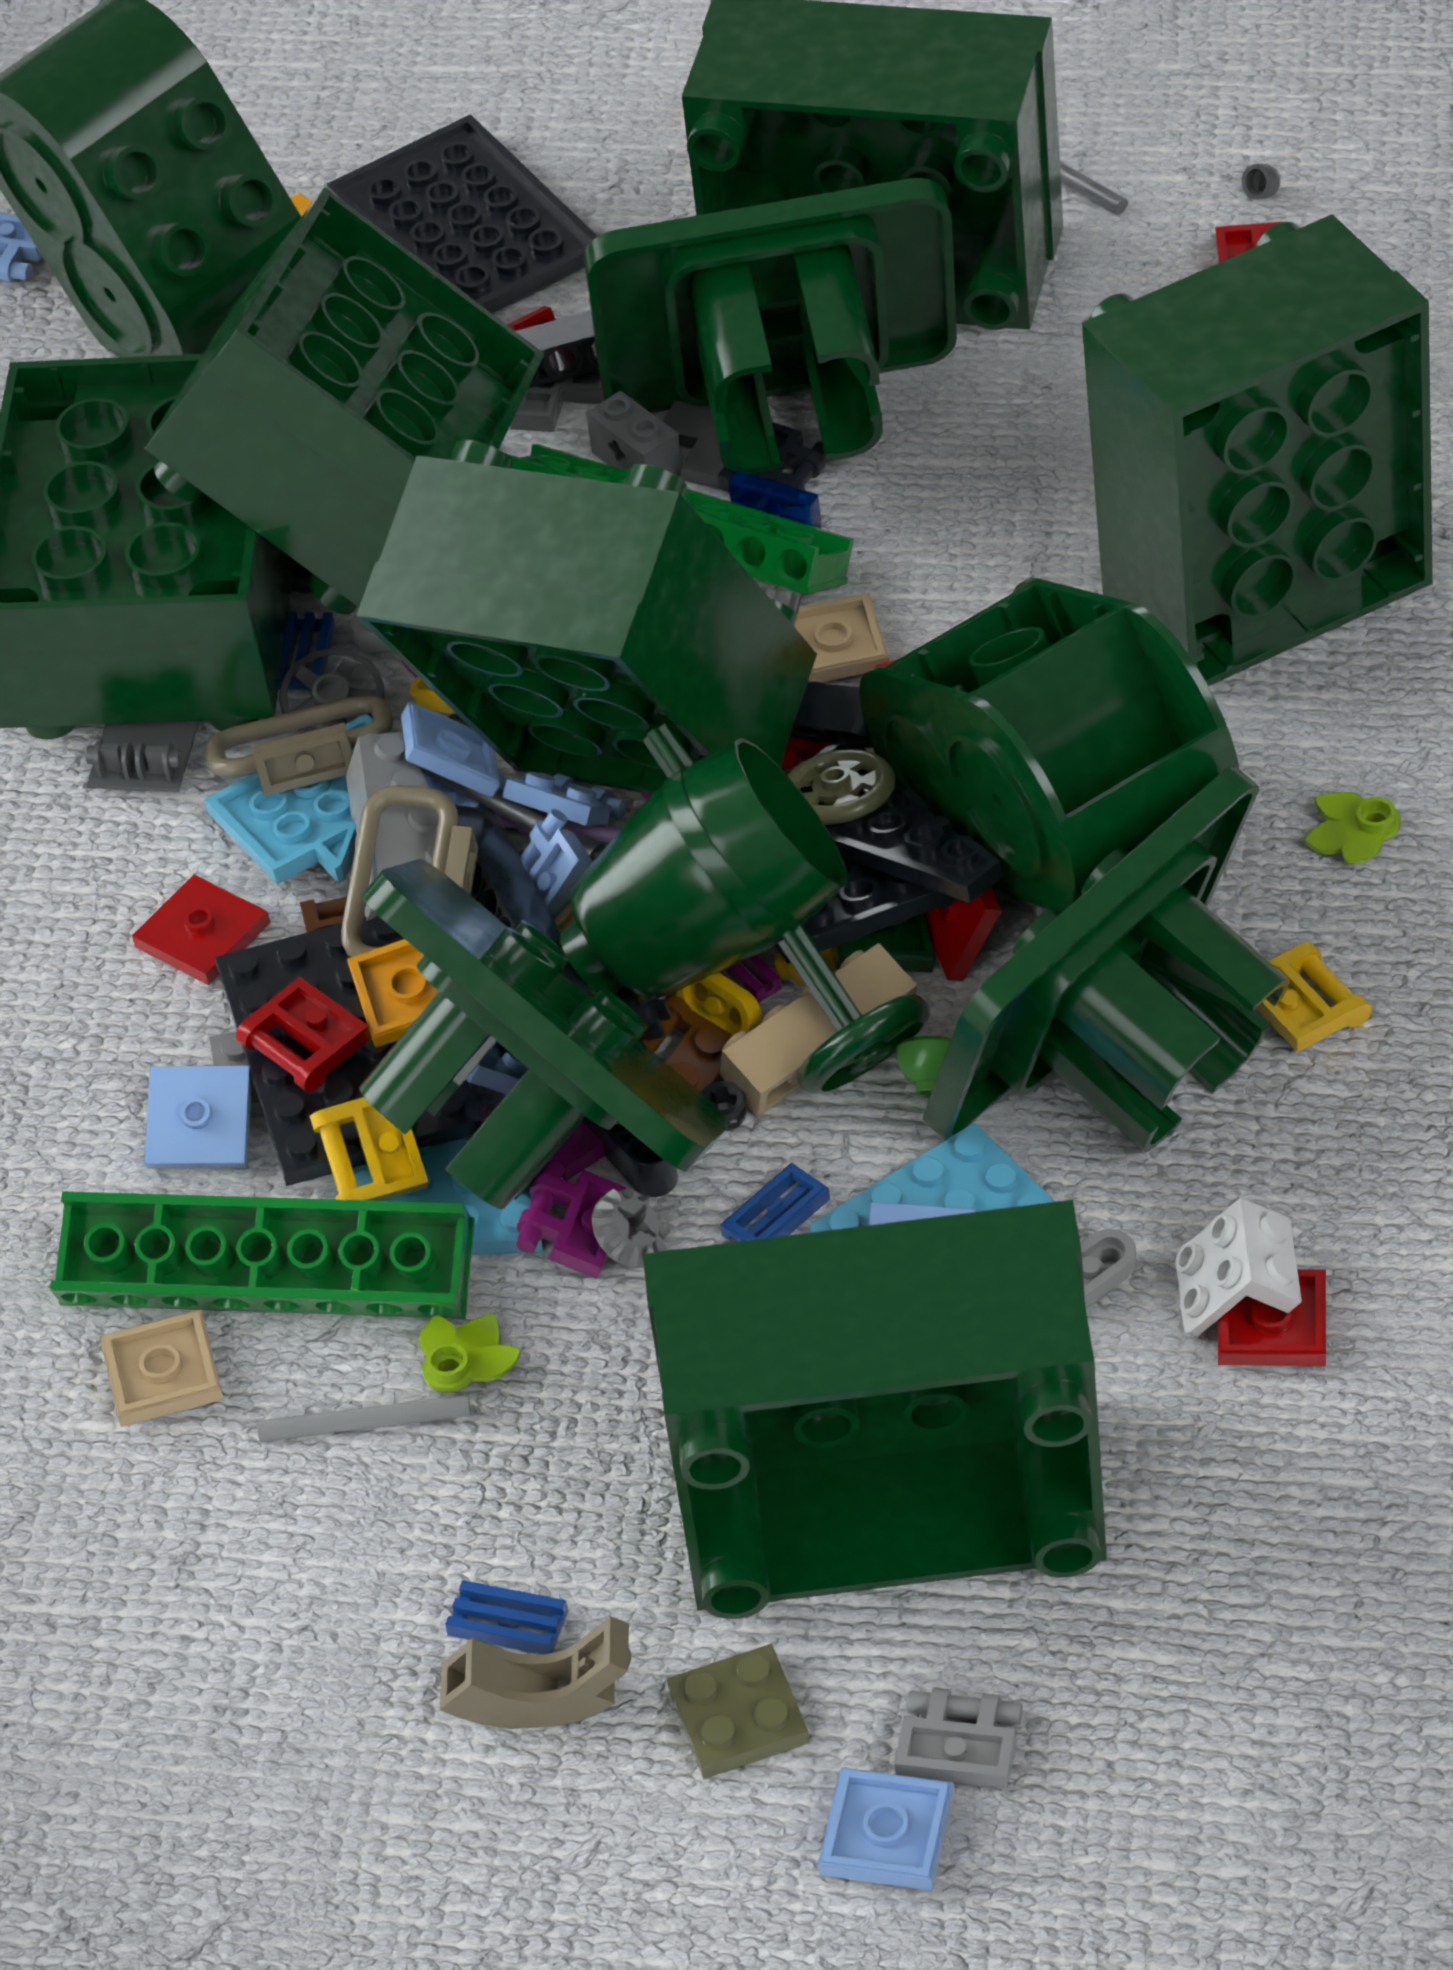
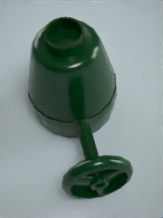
[560,723,930,1094]

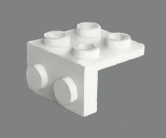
[1175,1197,1302,1337]

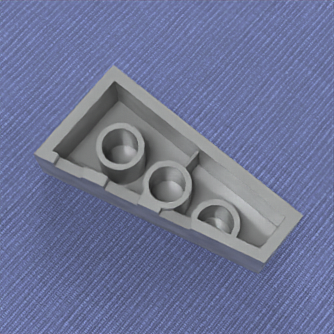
[346,732,439,921]

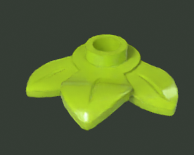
[1305,792,1401,865]
[419,1313,521,1393]

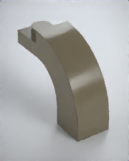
[440,1616,631,1729]

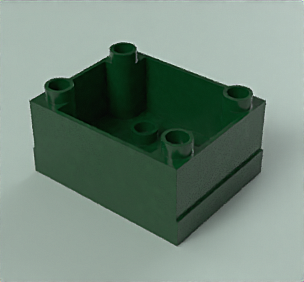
[681,0,1063,330]
[144,187,545,615]
[1082,214,1433,686]
[0,354,295,740]
[356,440,817,794]
[643,1200,1107,1619]

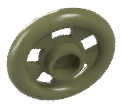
[787,749,896,825]

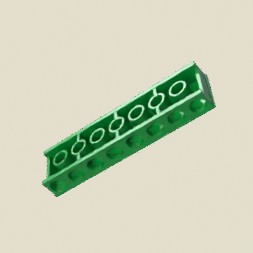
[505,444,854,595]
[50,1191,475,1319]

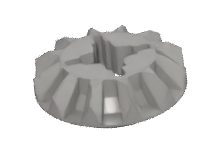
[592,1187,670,1268]

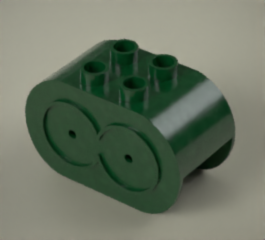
[0,0,301,357]
[859,578,1239,913]

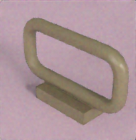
[206,694,393,796]
[341,785,478,957]

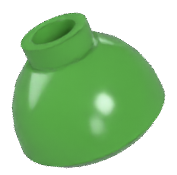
[896,1036,952,1097]

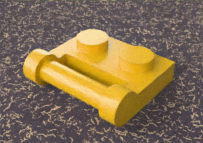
[1256,942,1373,1053]
[310,1097,428,1201]

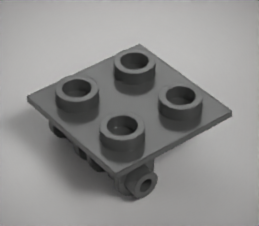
[86,721,199,792]

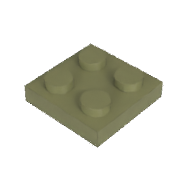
[666,1643,810,1779]

